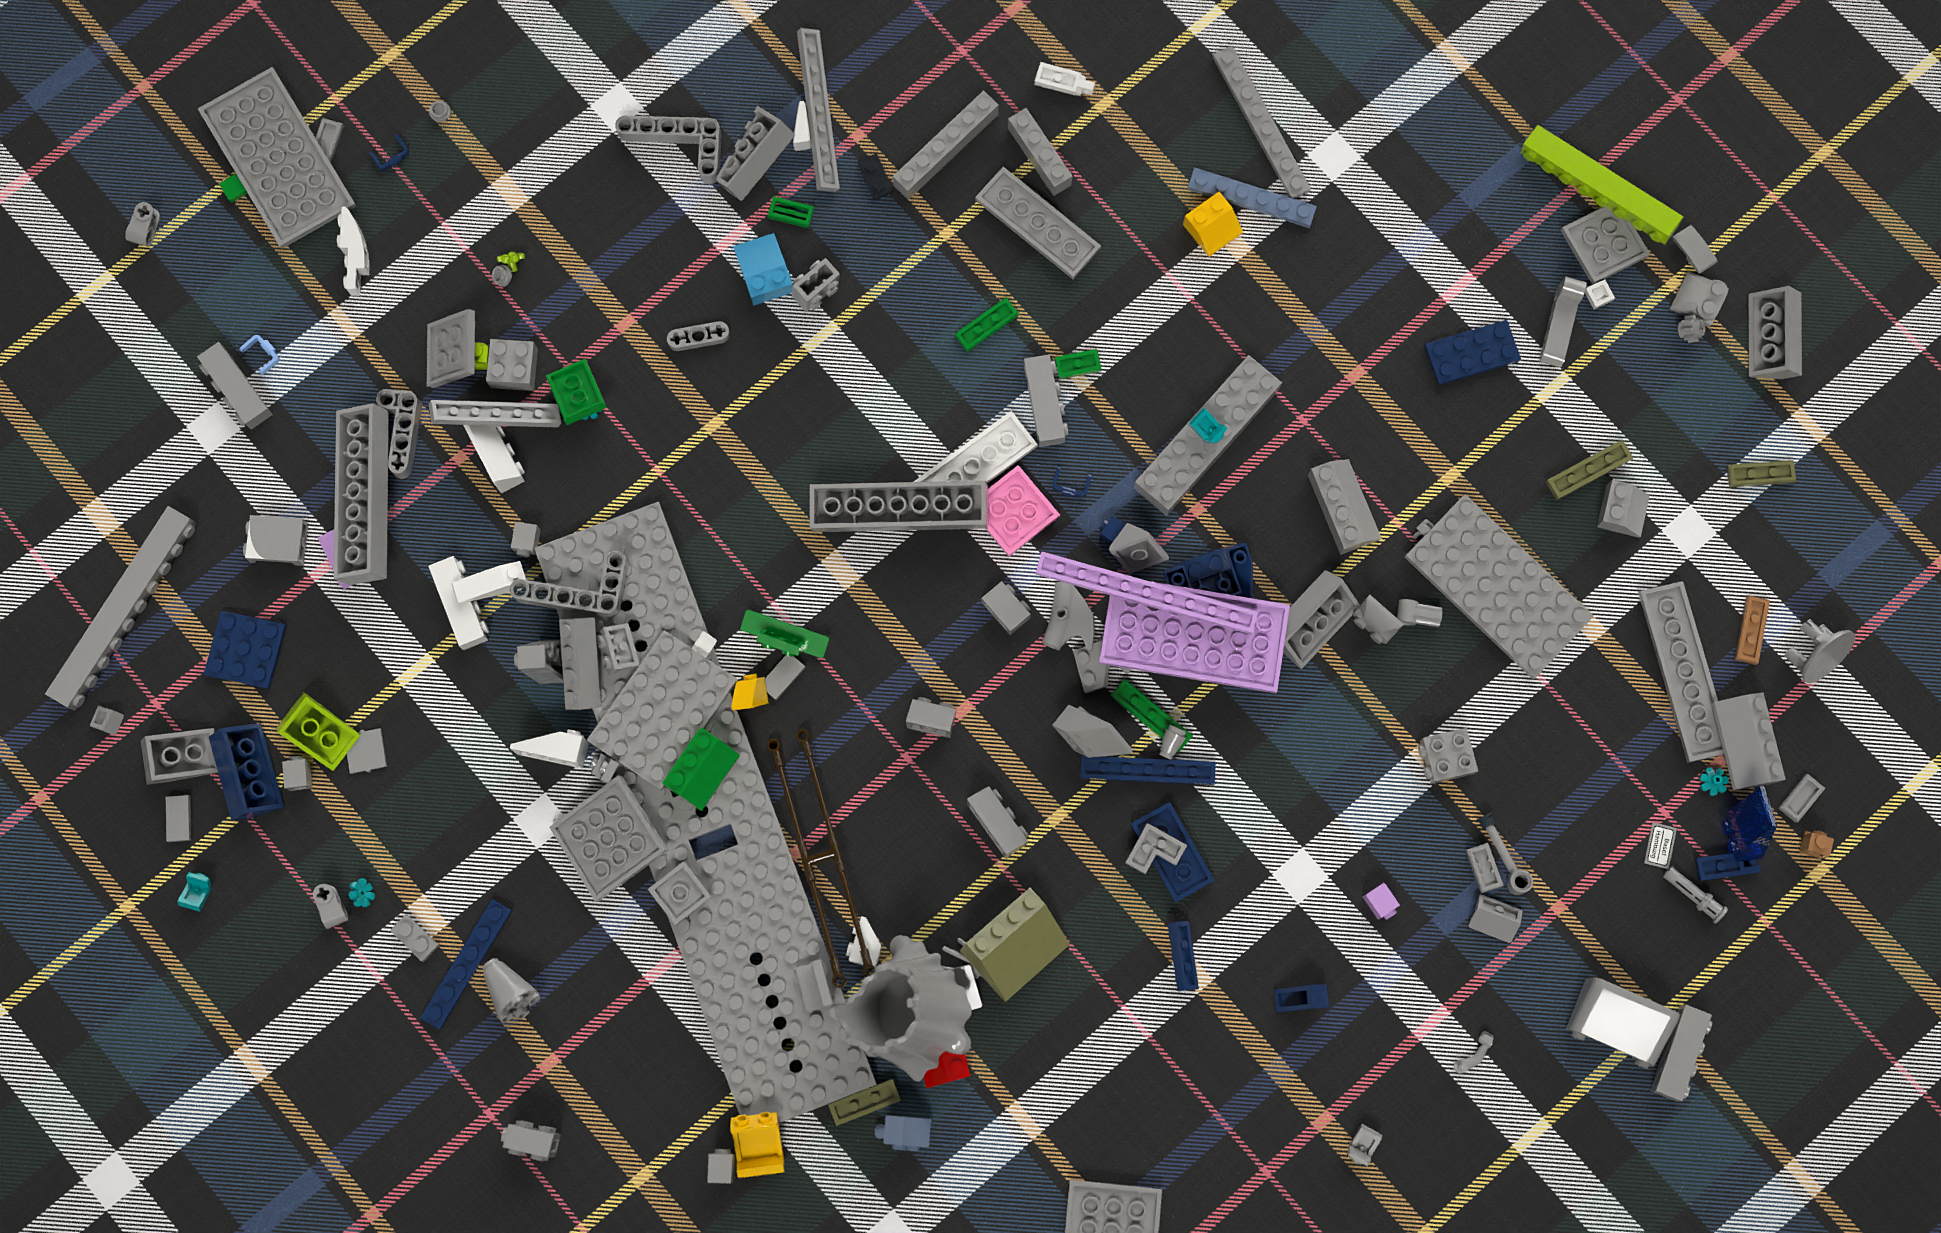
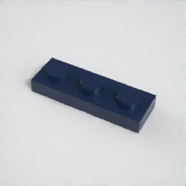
[1168,921,1199,991]

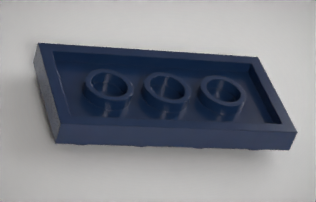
[1424,320,1521,386]
[1130,802,1215,903]

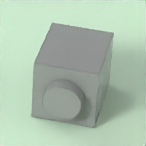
[511,522,540,557]
[282,756,312,791]

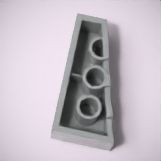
[715,106,795,201]
[514,639,564,684]

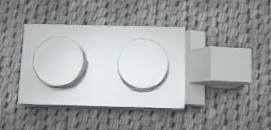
[1035,62,1095,96]

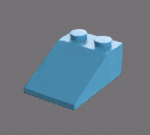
[733,233,793,306]

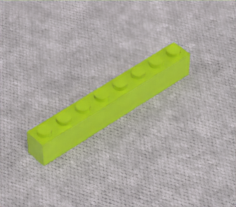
[1521,125,1683,245]

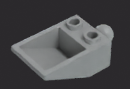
[1053,705,1133,758]

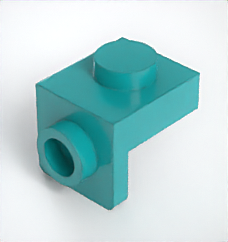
[1188,408,1228,444]
[178,872,212,912]

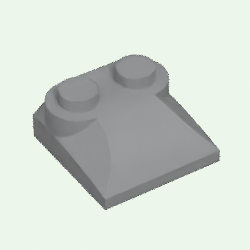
[1670,271,1729,328]
[1353,595,1404,644]

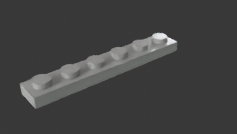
[429,400,561,427]

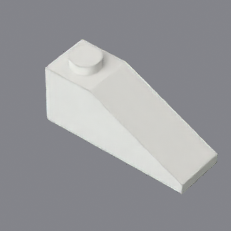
[451,561,526,604]

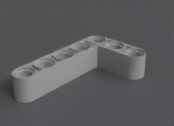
[615,116,721,184]
[509,551,628,618]

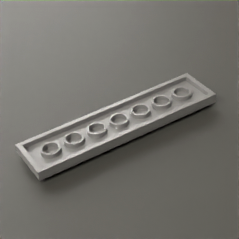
[1638,581,1724,763]

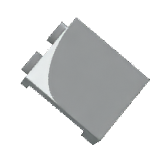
[243,515,308,566]

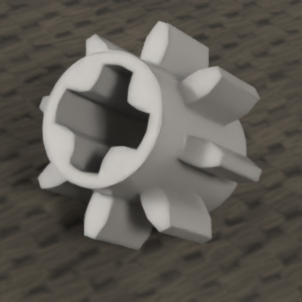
[1678,315,1705,343]

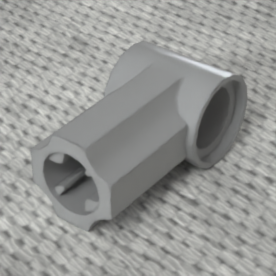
[1397,599,1442,627]

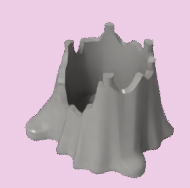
[830,935,972,1081]

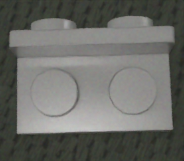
[596,623,640,675]

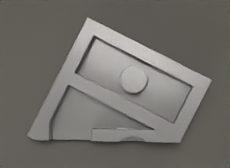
[1073,640,1110,693]

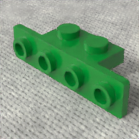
[740,609,830,658]

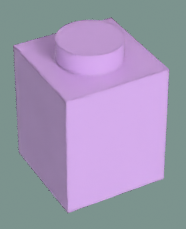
[1363,883,1400,920]

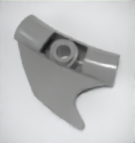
[1042,582,1095,651]

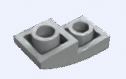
[1673,225,1717,274]
[589,752,619,784]

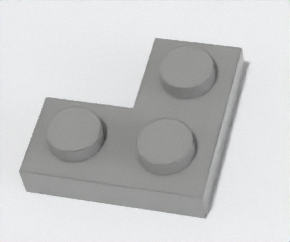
[1125,823,1187,874]

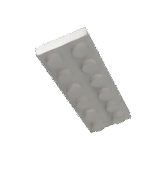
[975,167,1101,279]

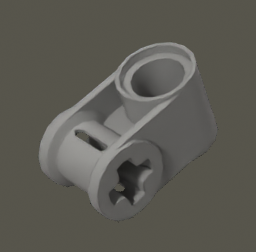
[125,202,160,247]
[313,884,349,929]

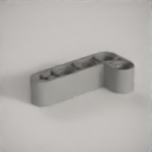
[1539,276,1587,368]
[376,389,422,479]

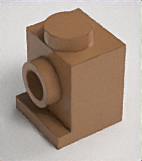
[1799,831,1834,859]

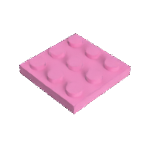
[986,466,1060,557]

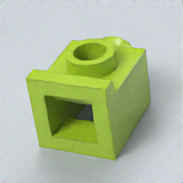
[475,342,489,370]

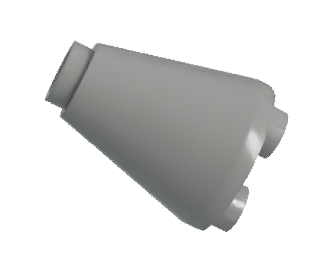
[482,958,541,1023]

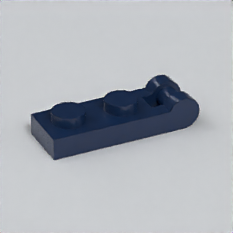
[1694,850,1762,881]

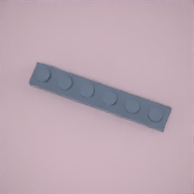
[1187,167,1317,228]

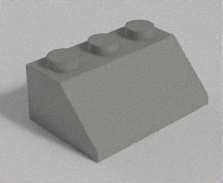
[967,787,1029,859]

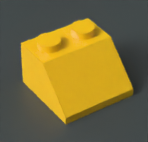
[1183,192,1243,257]

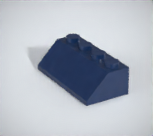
[209,723,284,821]

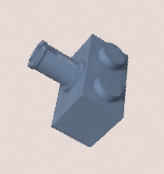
[875,1115,931,1151]

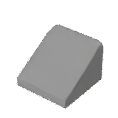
[90,706,124,735]

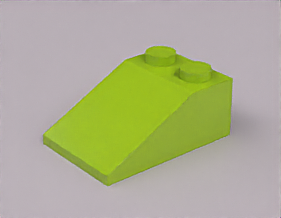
[276,693,361,771]

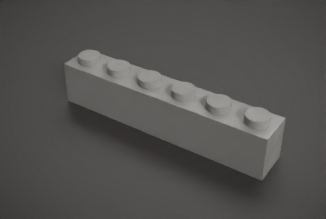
[893,91,999,200]

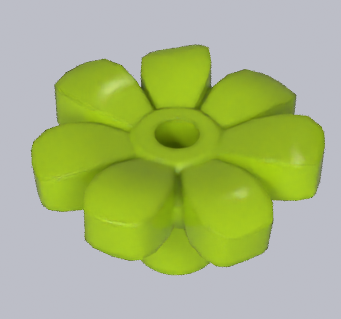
[497,252,525,272]

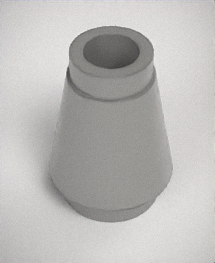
[1159,725,1186,760]

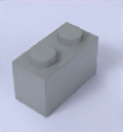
[981,581,1031,635]
[708,1149,736,1183]

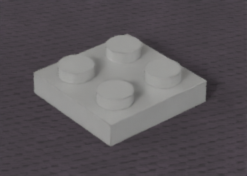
[648,861,712,926]

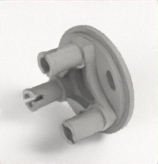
[1785,619,1855,683]

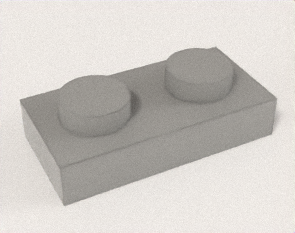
[390,914,439,962]

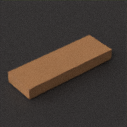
[1734,595,1770,665]

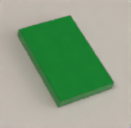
[546,358,607,425]

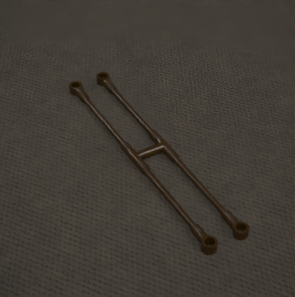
[767,729,875,988]

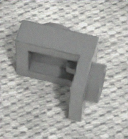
[1347,1124,1382,1166]

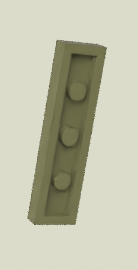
[1546,440,1633,500]

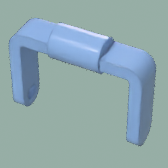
[239,335,279,375]

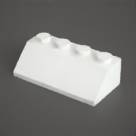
[463,425,525,493]

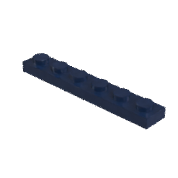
[1080,756,1216,785]
[420,899,512,1030]

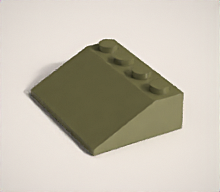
[960,888,1070,1002]

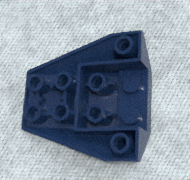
[1163,542,1253,599]

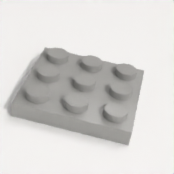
[1560,207,1650,285]
[427,309,476,388]

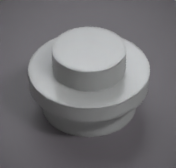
[429,101,451,122]
[492,265,512,287]

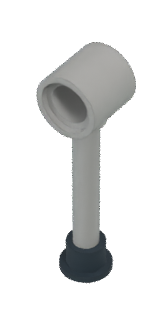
[1476,812,1533,895]

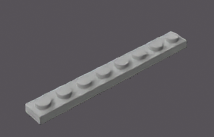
[797,28,840,192]
[1213,46,1311,199]

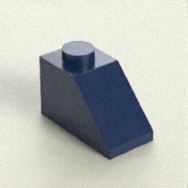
[1274,984,1329,1012]

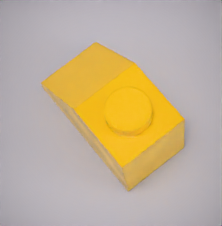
[731,674,768,710]

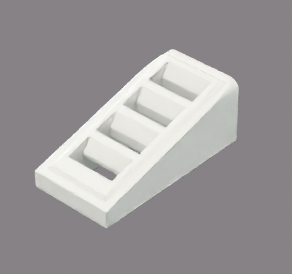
[793,101,811,151]

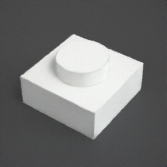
[1585,280,1615,309]

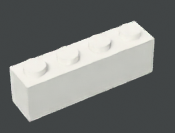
[429,556,489,650]

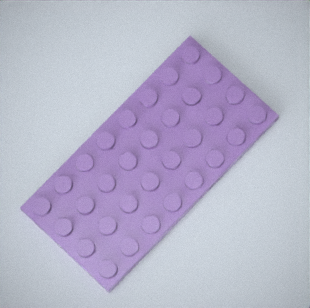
[1099,581,1290,693]

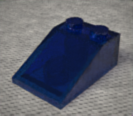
[1722,786,1777,862]

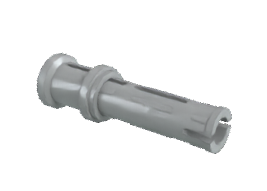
[1663,866,1728,924]

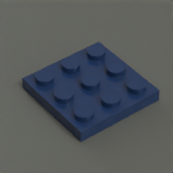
[203,611,287,690]

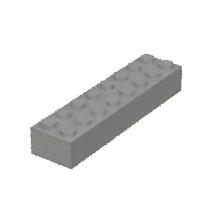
[1134,355,1282,516]
[334,403,388,585]
[810,481,988,532]

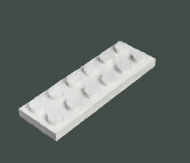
[914,411,1038,483]

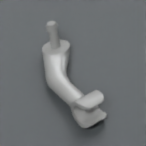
[1454,1031,1493,1074]

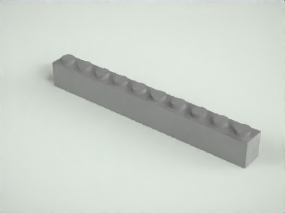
[45,506,197,711]

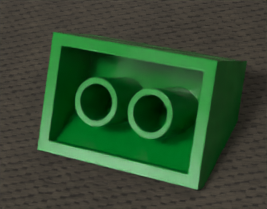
[662,727,740,811]

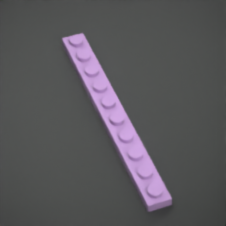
[1035,552,1258,635]

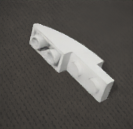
[337,207,370,296]

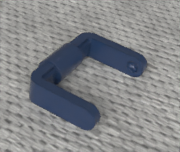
[369,134,409,171]
[1053,466,1092,498]

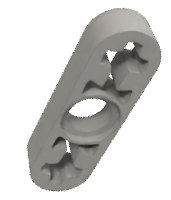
[667,321,730,351]

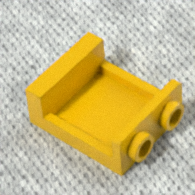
[731,1112,784,1178]

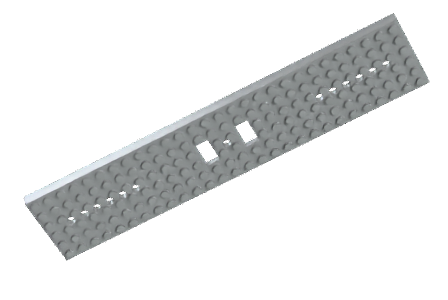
[534,502,877,1123]

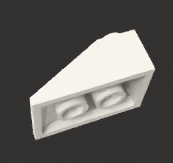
[510,730,589,769]

